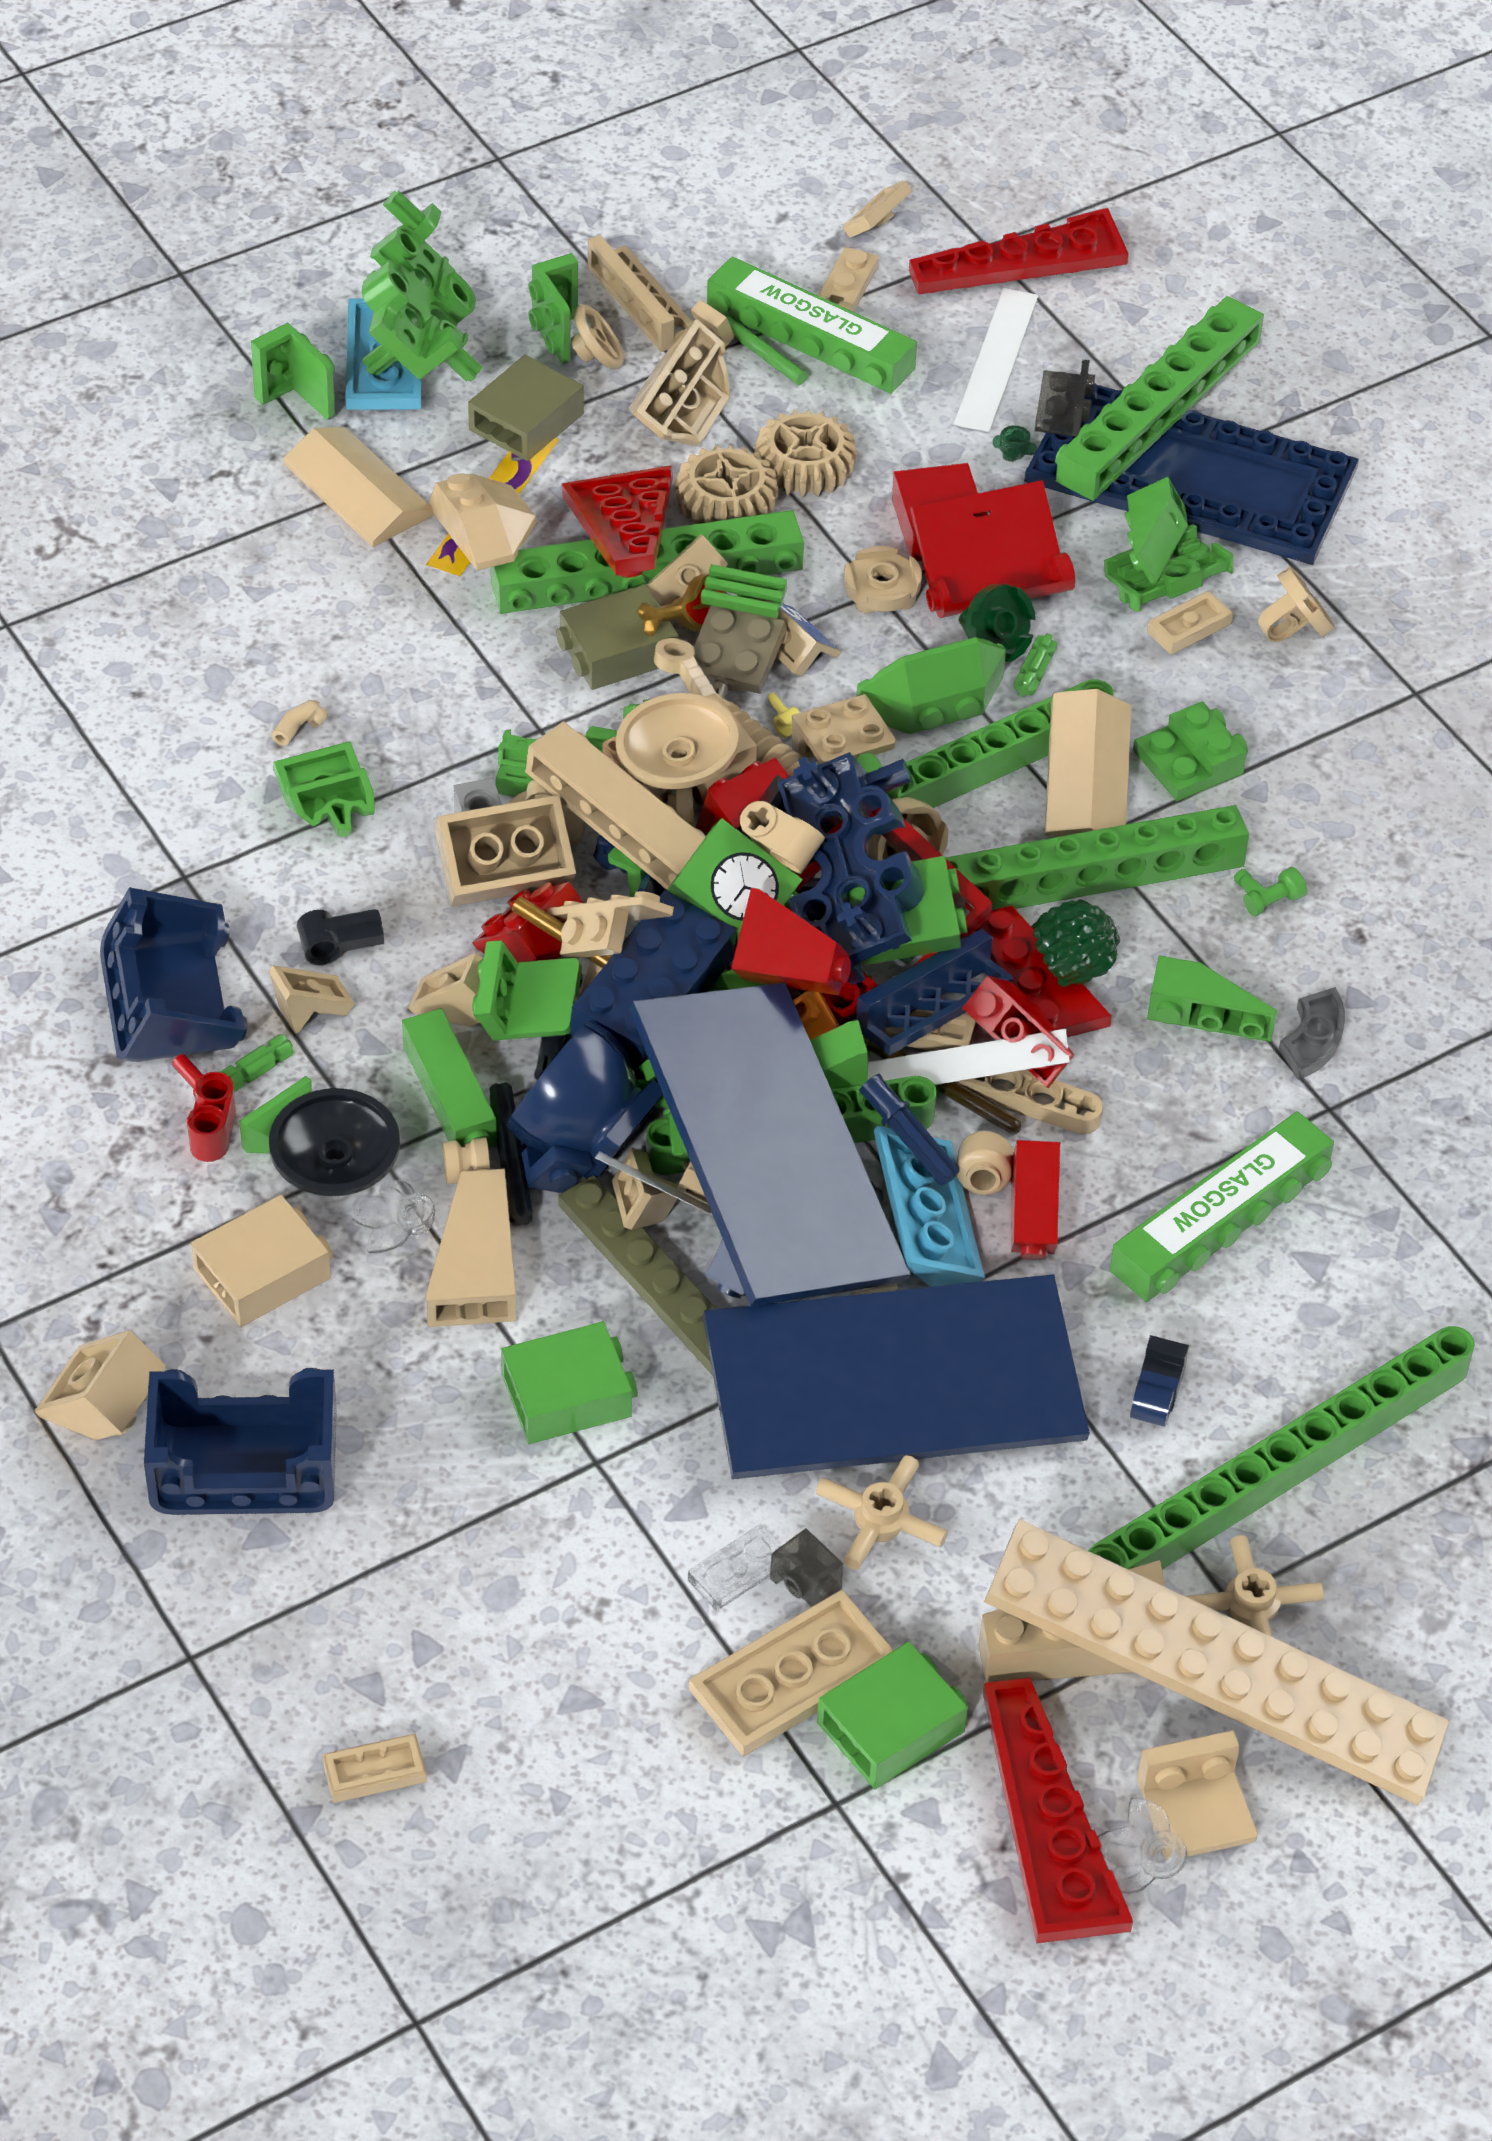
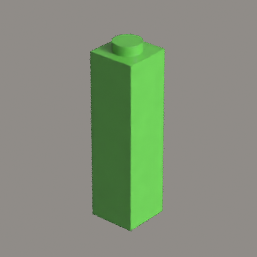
[402,1008,497,1148]

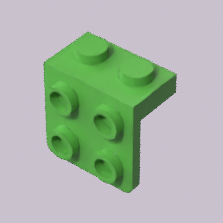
[528,253,578,364]
[251,322,336,420]
[472,940,582,1041]

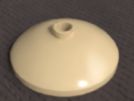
[616,693,739,789]

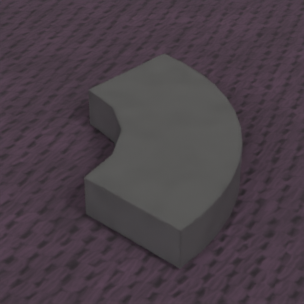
[1279,987,1345,1080]

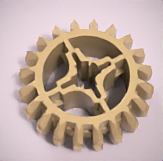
[754,409,857,498]
[675,444,778,524]

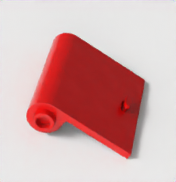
[910,480,1075,618]

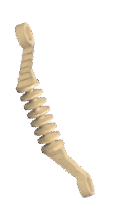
[654,638,802,776]

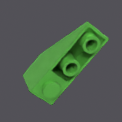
[1125,477,1188,585]
[1147,955,1277,1042]

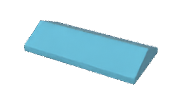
[874,1126,985,1287]

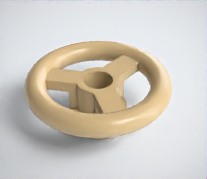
[571,304,624,370]

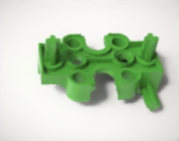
[362,190,482,382]

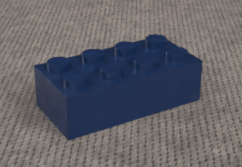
[571,890,737,1075]

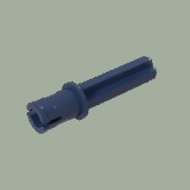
[859,1073,959,1186]

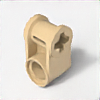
[740,801,825,874]

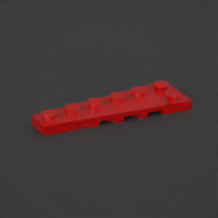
[909,208,1129,294]
[983,1678,1133,1944]

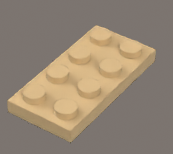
[689,1589,894,1757]

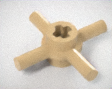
[816,1455,948,1570]
[1185,1535,1324,1637]

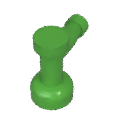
[1234,867,1307,917]

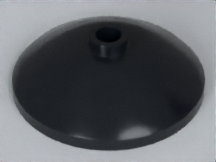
[269,1088,400,1196]

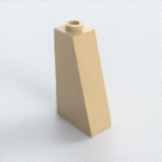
[426,1169,517,1327]

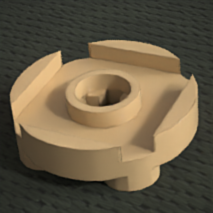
[844,546,922,613]

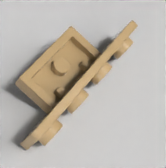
[547,891,674,958]

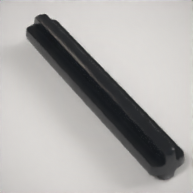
[489,1082,533,1226]

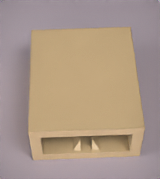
[191,1194,333,1327]

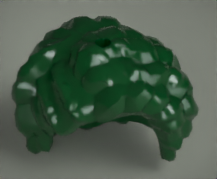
[1031,899,1120,987]

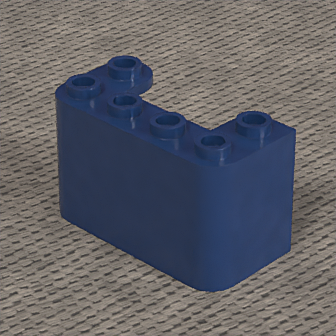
[144,1368,337,1515]

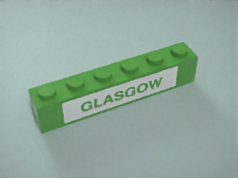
[707,256,917,394]
[1109,1111,1334,1303]

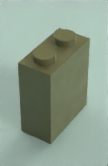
[468,354,584,461]
[556,584,679,690]

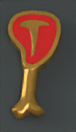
[637,574,727,637]

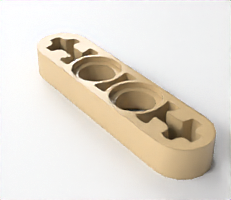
[955,1070,1103,1134]

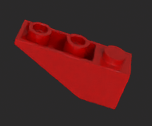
[962,975,1074,1088]

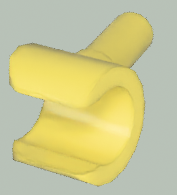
[768,693,799,738]

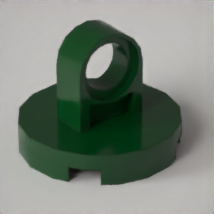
[958,583,1035,662]

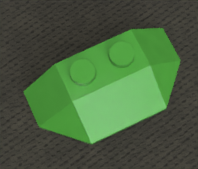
[856,637,1006,734]

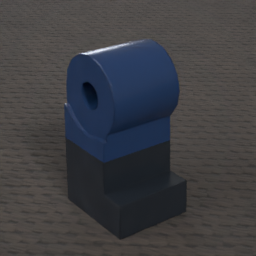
[1130,1335,1189,1427]

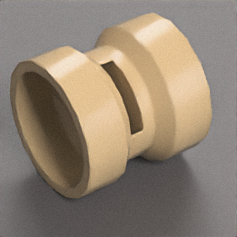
[442,1137,490,1185]

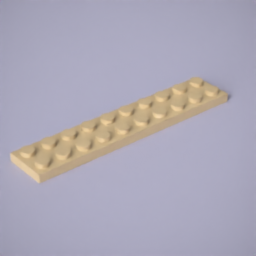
[984,1519,1450,1805]

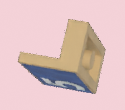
[765,600,841,676]

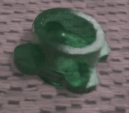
[992,425,1037,462]

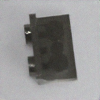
[1034,359,1096,436]

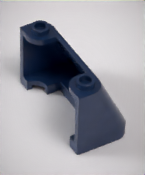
[100,887,248,1062]

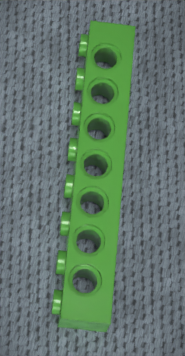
[1055,296,1264,501]
[491,510,804,614]
[945,805,1249,916]

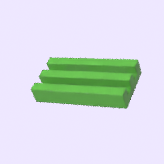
[701,564,787,619]

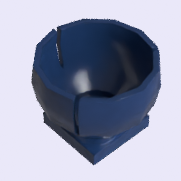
[506,1020,663,1179]

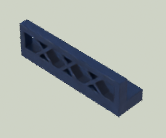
[856,929,1013,1056]

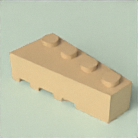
[978,1560,1165,1683]

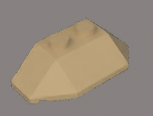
[628,318,730,447]
[429,473,537,571]

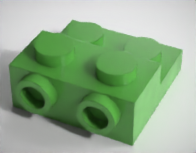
[1133,701,1248,802]

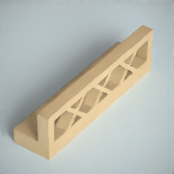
[588,235,692,352]

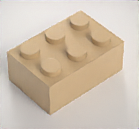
[434,795,576,907]

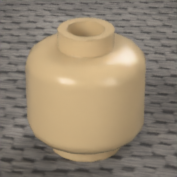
[956,1131,1013,1195]

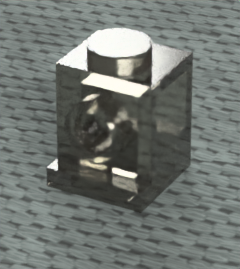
[770,1528,844,1607]

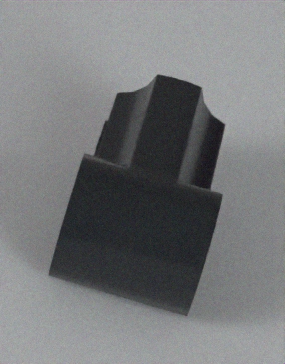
[296,909,384,965]

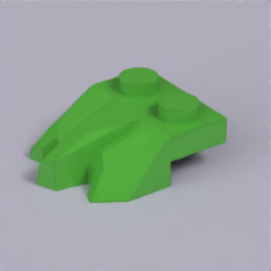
[273,741,375,837]

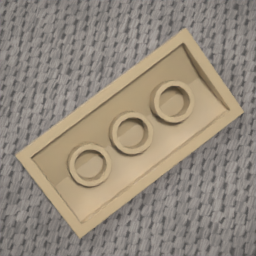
[283,427,434,547]
[1044,689,1131,837]

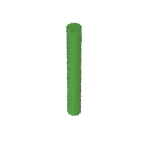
[727,316,807,385]

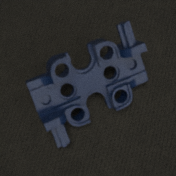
[778,752,924,985]

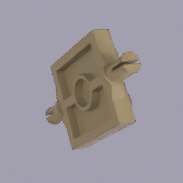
[694,597,787,699]

